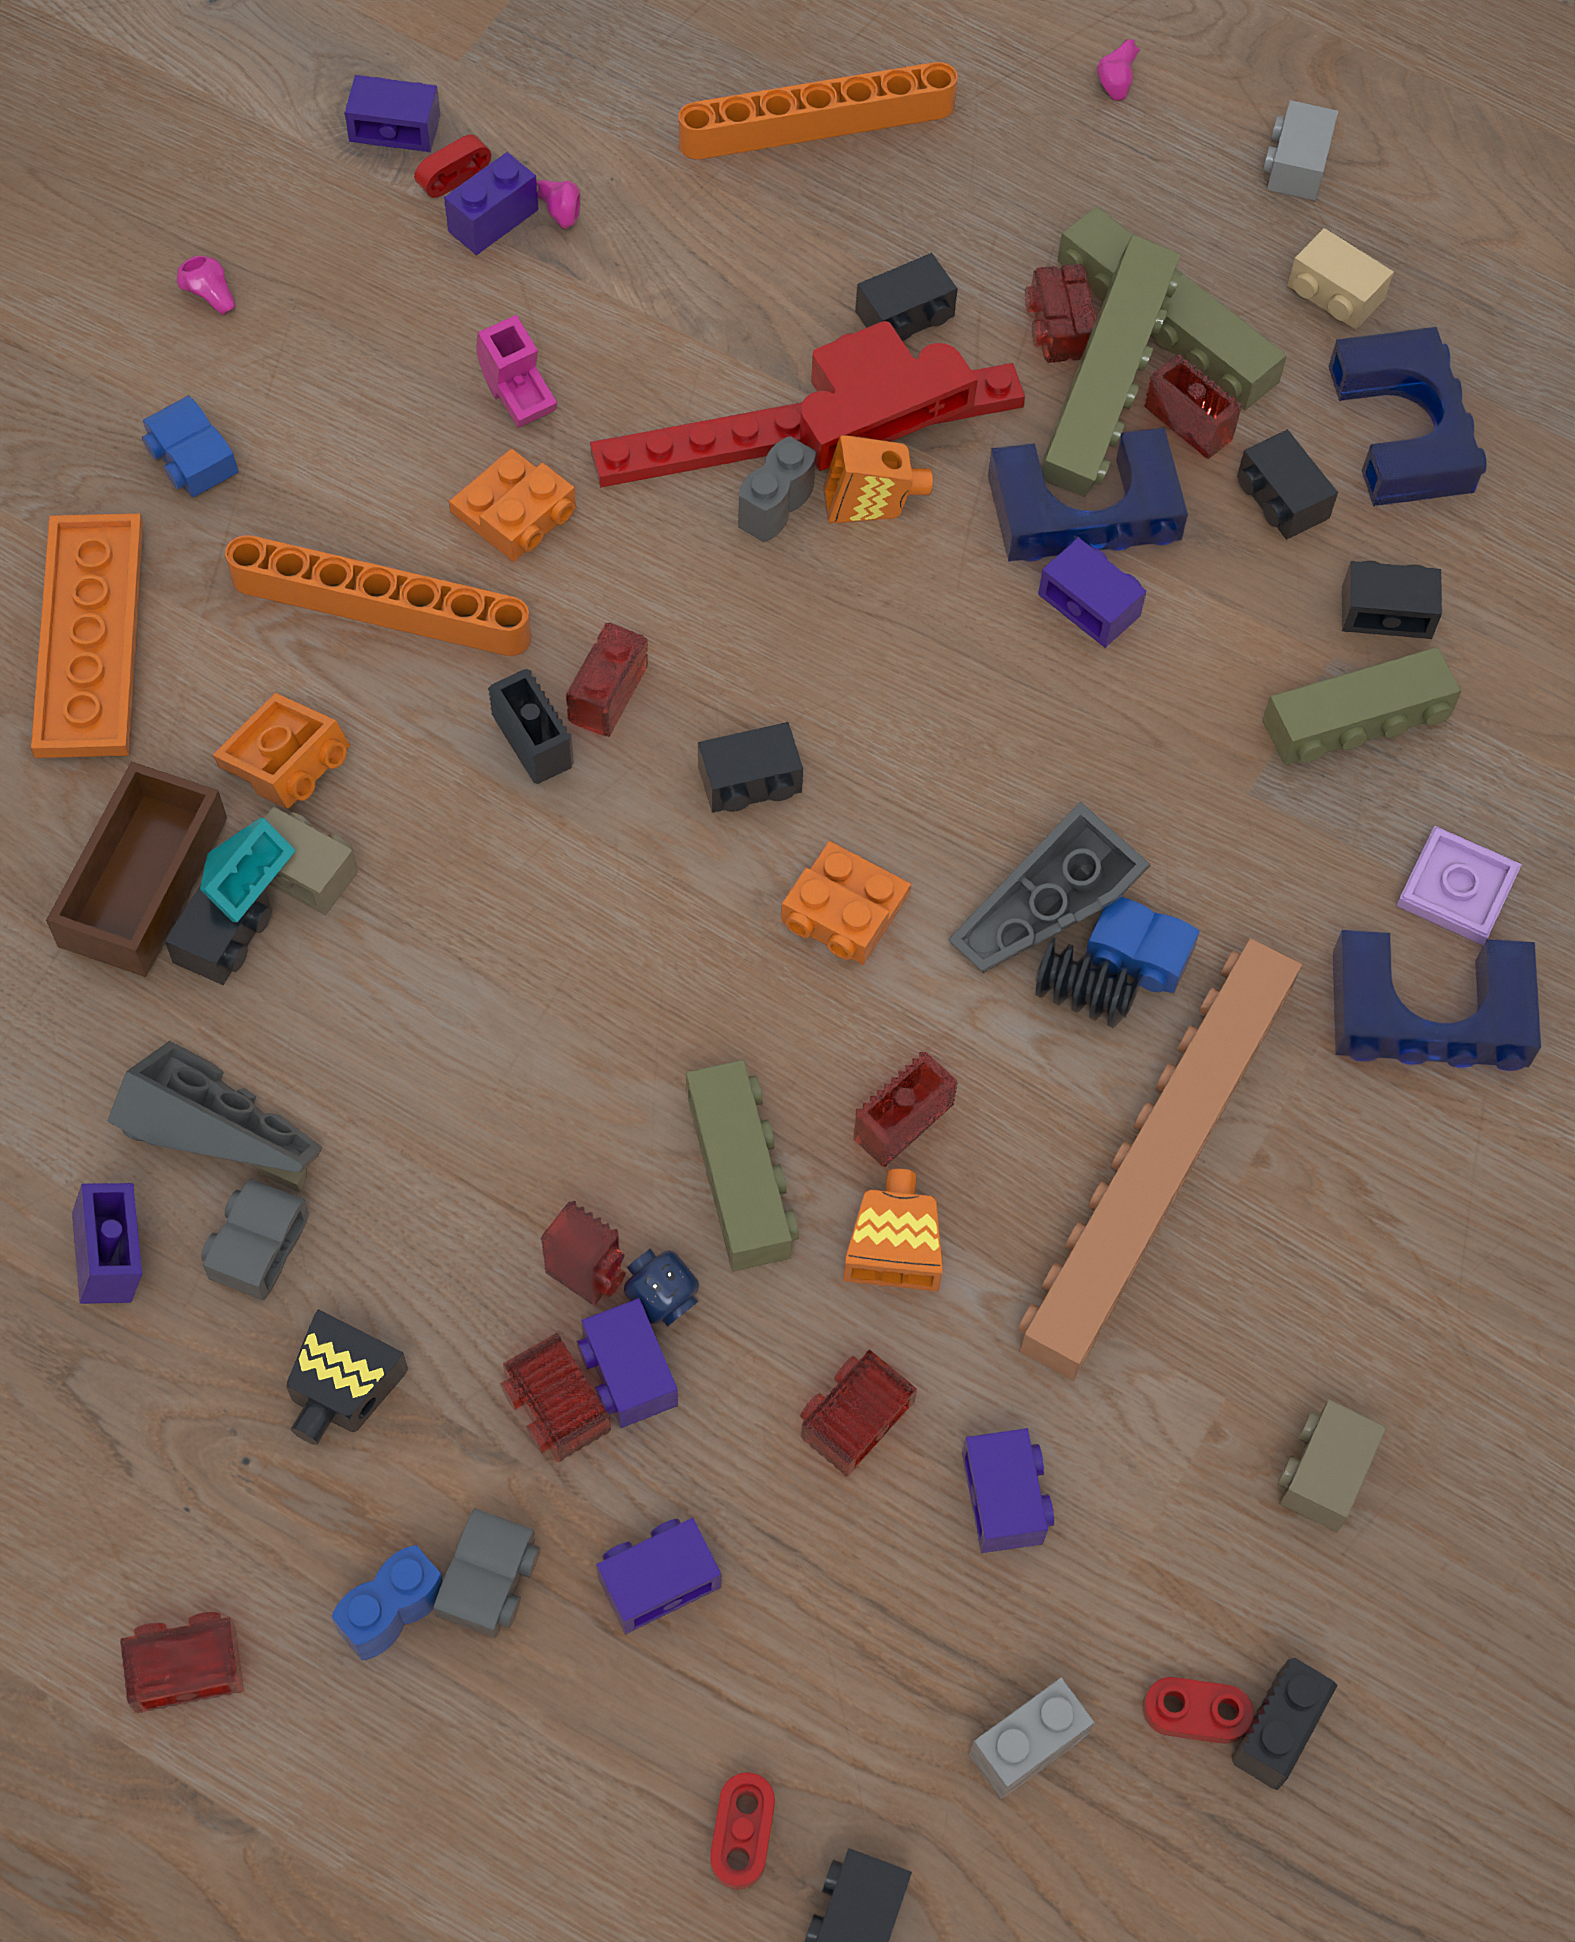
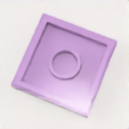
[1396,825,1522,946]

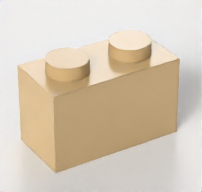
[1287,228,1394,330]

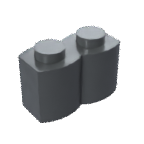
[738,436,816,542]
[201,1179,309,1301]
[433,1508,541,1638]

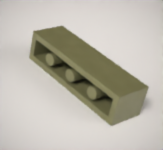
[1262,647,1461,765]
[686,1060,799,1272]

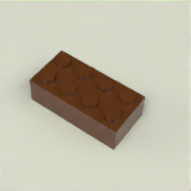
[46,761,227,977]

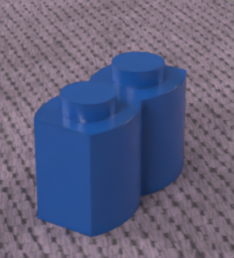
[142,395,239,498]
[1086,897,1200,993]
[331,1545,443,1661]

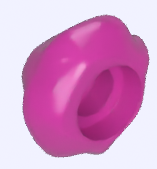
[1096,39,1140,101]
[537,180,580,229]
[177,255,235,315]

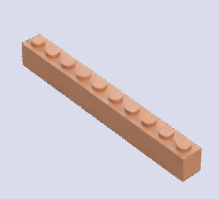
[1017,938,1302,1381]

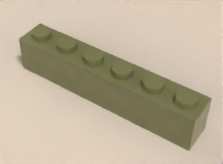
[1057,206,1287,410]
[1036,234,1182,497]

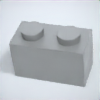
[1263,100,1338,201]
[969,1677,1095,1800]

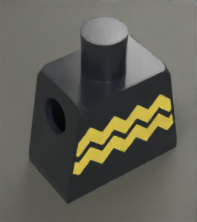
[286,1309,408,1445]

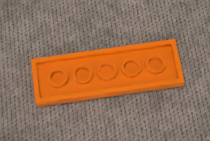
[31,513,143,758]

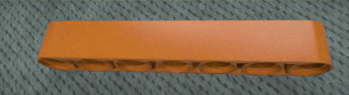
[678,62,958,159]
[225,535,531,656]

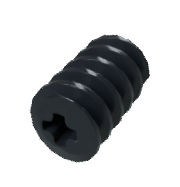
[1035,937,1144,1028]

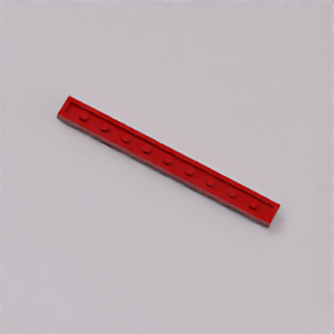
[590,363,1025,488]

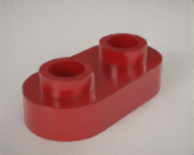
[1143,1677,1254,1744]
[710,1772,775,1889]

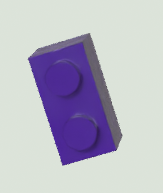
[345,75,440,152]
[444,152,539,256]
[1038,537,1147,648]
[72,1183,142,1304]
[576,1298,678,1429]
[962,1428,1054,1553]
[596,1518,721,1635]

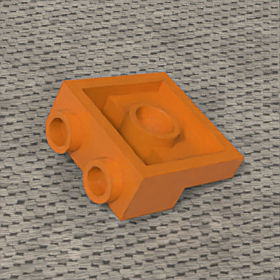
[449,448,576,562]
[212,693,350,810]
[781,841,911,965]

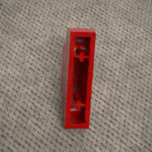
[799,321,978,471]

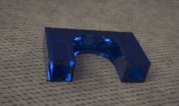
[1328,327,1487,506]
[988,428,1188,562]
[1333,930,1541,1071]

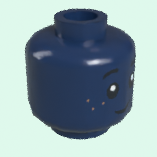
[624,1248,699,1327]

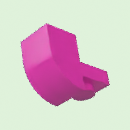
[476,314,557,428]

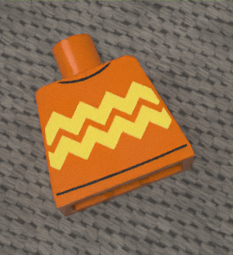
[823,435,933,523]
[843,1168,943,1291]

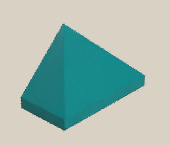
[200,818,296,922]

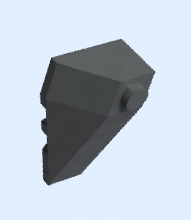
[948,801,1151,973]
[107,1041,322,1173]

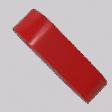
[414,134,492,198]

